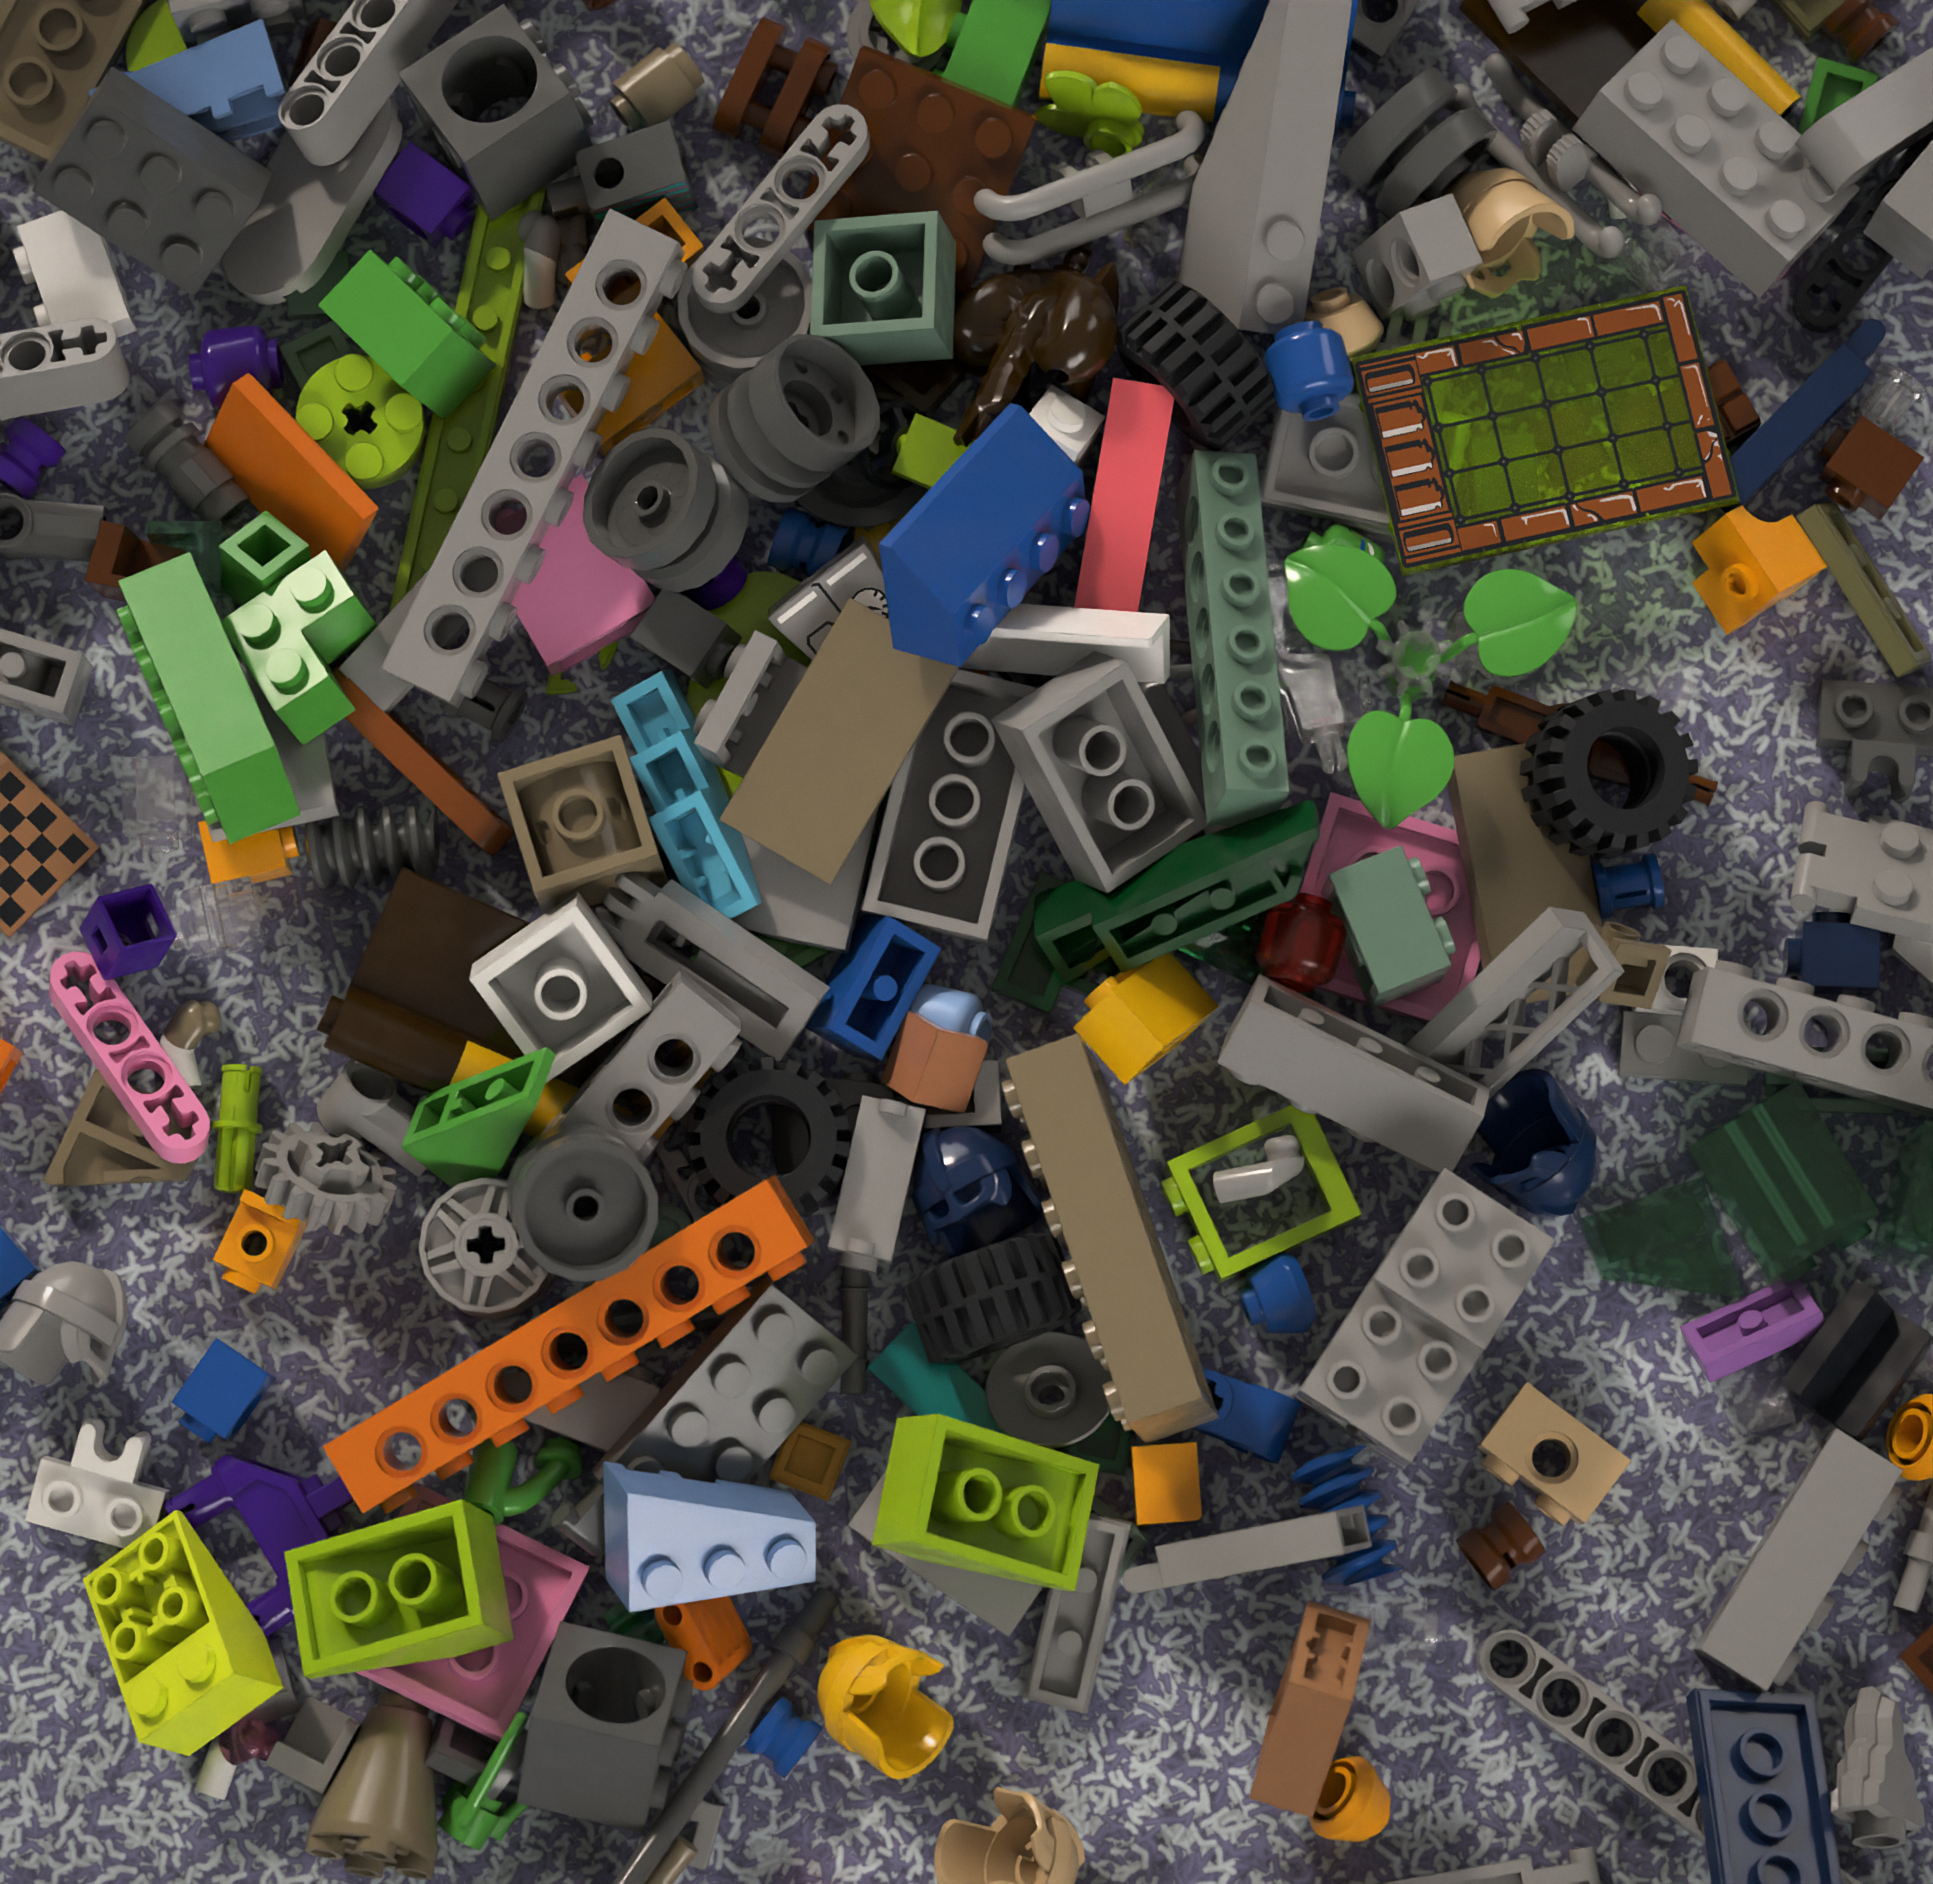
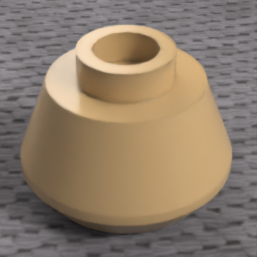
[1304,287,1384,361]

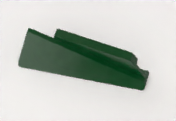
[1034,800,1320,983]

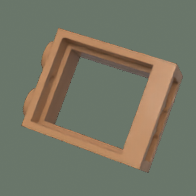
[1249,1600,1371,1817]

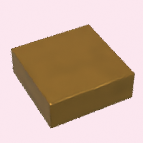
[768,1421,852,1502]

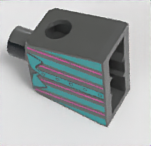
[546,120,699,229]

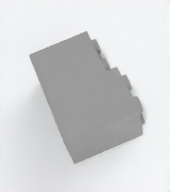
[1293,1168,1555,1470]

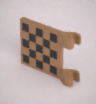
[0,750,100,938]

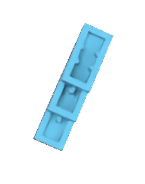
[610,669,762,920]

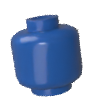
[1264,321,1354,421]

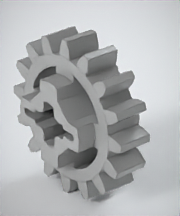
[255,1122,397,1235]

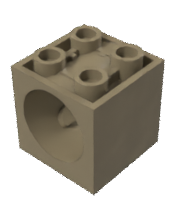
[497,735,668,914]

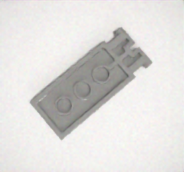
[1790,801,1933,944]

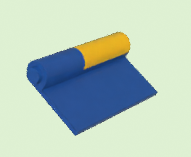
[1039,0,1358,140]

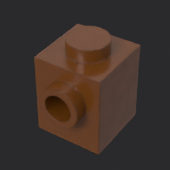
[1818,415,1924,520]

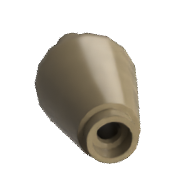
[305,1692,438,1880]

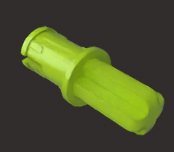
[211,1064,263,1194]

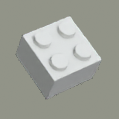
[469,891,652,1084]

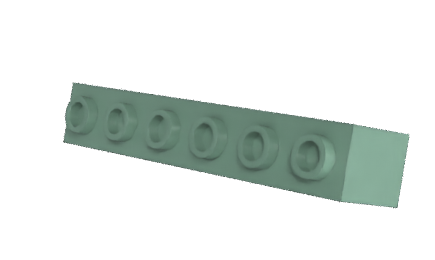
[1176,450,1290,826]

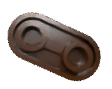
[712,17,839,160]

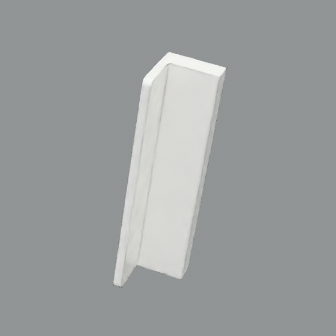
[960,604,1170,684]

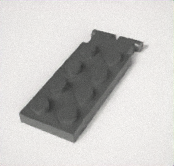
[551,1275,859,1565]

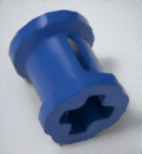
[1591,852,1665,920]

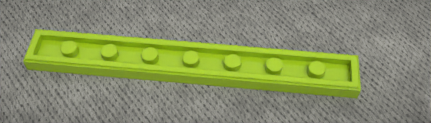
[389,186,547,613]

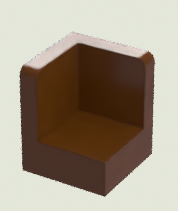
[84,521,187,602]

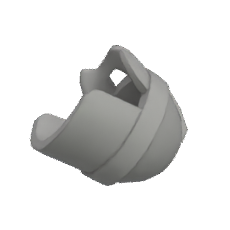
[0,1261,128,1388]

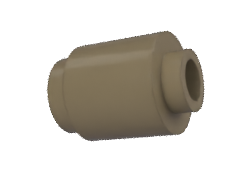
[609,43,705,132]

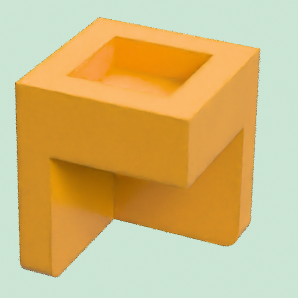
[1130,1442,1202,1527]

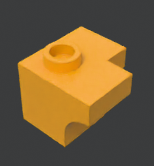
[1691,505,1827,635]

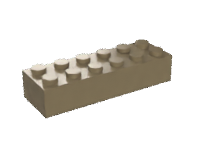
[1001,1033,1219,1444]

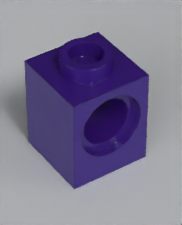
[373,141,474,249]

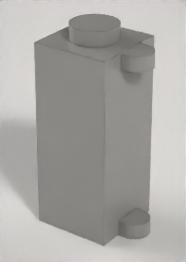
[828,1095,926,1273]

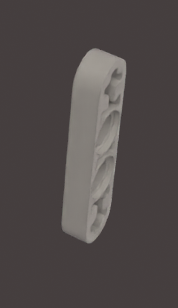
[692,104,870,314]

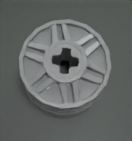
[418,1177,558,1321]

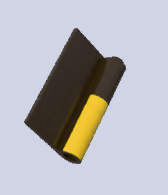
[1458,0,1802,220]

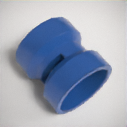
[767,506,849,578]

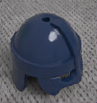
[1469,1069,1597,1218]
[911,1126,1045,1259]

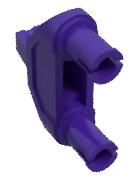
[164,1453,355,1637]

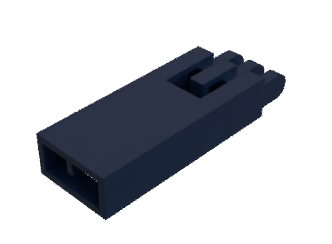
[1714,319,1886,514]

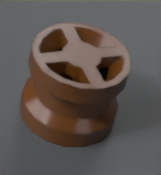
[1820,0,1901,66]

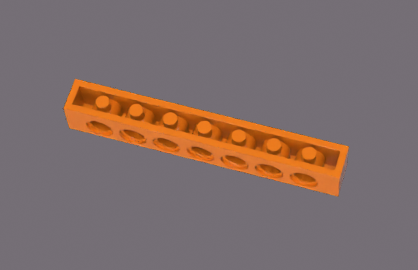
[322,1174,815,1514]

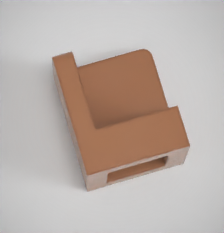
[881,1011,988,1113]

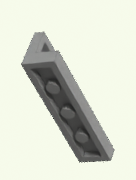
[1404,907,1625,1100]

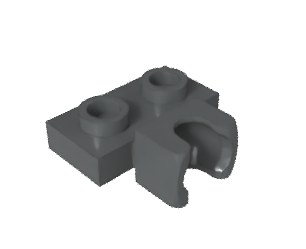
[1816,679,1933,803]

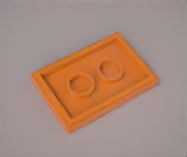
[203,373,379,573]

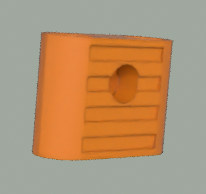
[655,1596,752,1691]

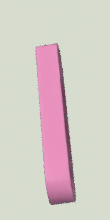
[49,951,210,1164]

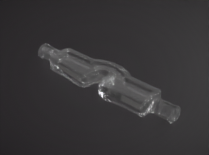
[1264,532,1349,774]

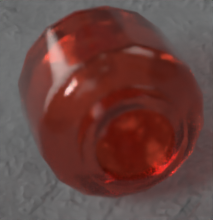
[1255,893,1347,993]

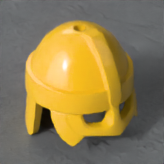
[817,1635,954,1779]

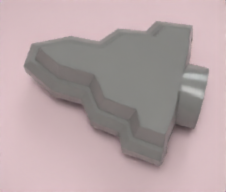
[1831,1686,1925,1849]

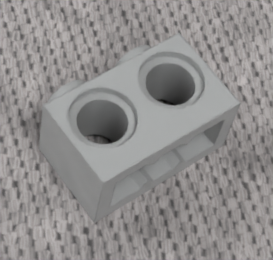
[1351,193,1483,321]

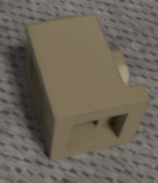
[1568,921,1672,1010]

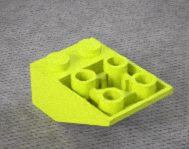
[83,1510,284,1756]

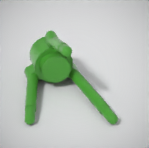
[437,1712,529,1850]

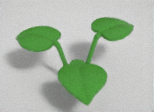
[1284,544,1577,830]

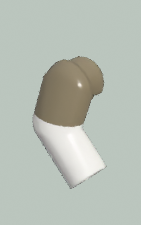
[160,999,221,1090]

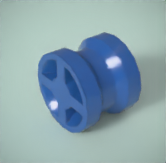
[743,1696,823,1779]

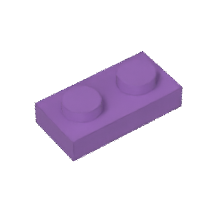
[1680,1274,1825,1383]

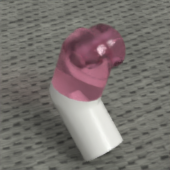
[194,1719,281,1800]

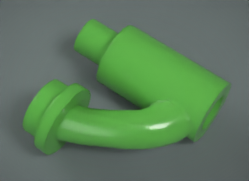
[462,1438,583,1526]

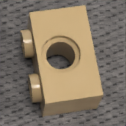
[1476,1382,1631,1527]

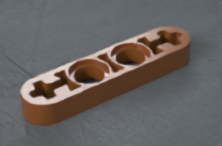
[332,664,515,856]

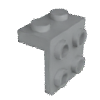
[693,630,808,778]

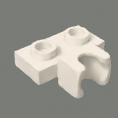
[25,1418,170,1548]

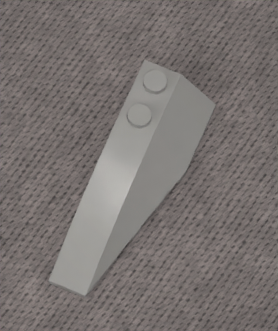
[1177,0,1352,334]

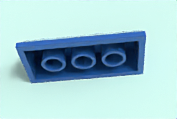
[878,403,1091,667]

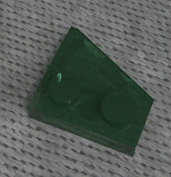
[1579,1177,1744,1298]

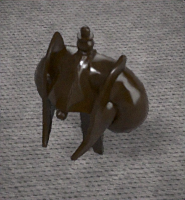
[950,241,1119,448]

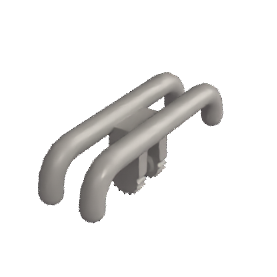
[1452,52,1662,258]
[974,110,1206,265]

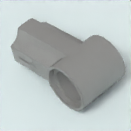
[317,1059,426,1177]

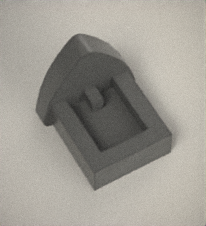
[425,1713,528,1801]

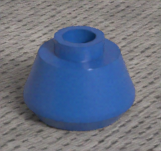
[1238,1251,1317,1333]

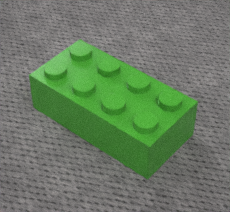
[116,552,301,844]

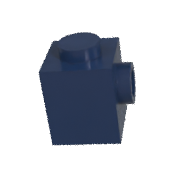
[1783,912,1880,995]

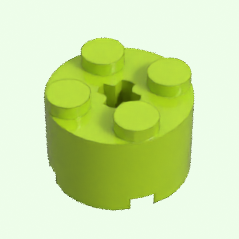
[295,353,426,490]

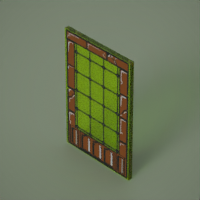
[1351,285,1740,577]

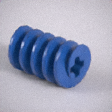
[1291,1444,1404,1587]

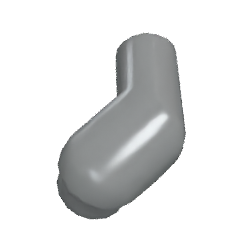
[1213,1135,1304,1203]

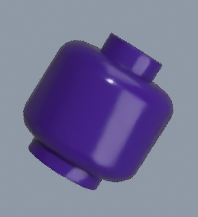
[189,325,284,410]

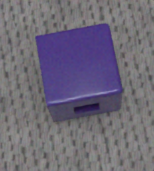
[79,884,177,981]

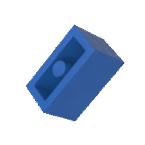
[805,915,942,1060]

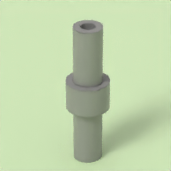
[1893,1483,1933,1614]

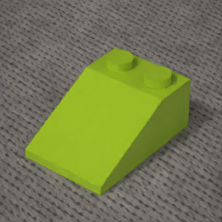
[871,1414,1100,1592]
[284,1499,514,1679]

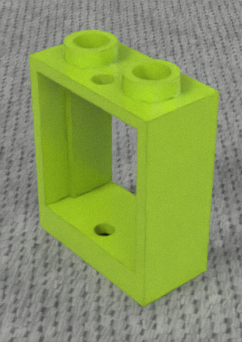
[1160,1105,1362,1283]

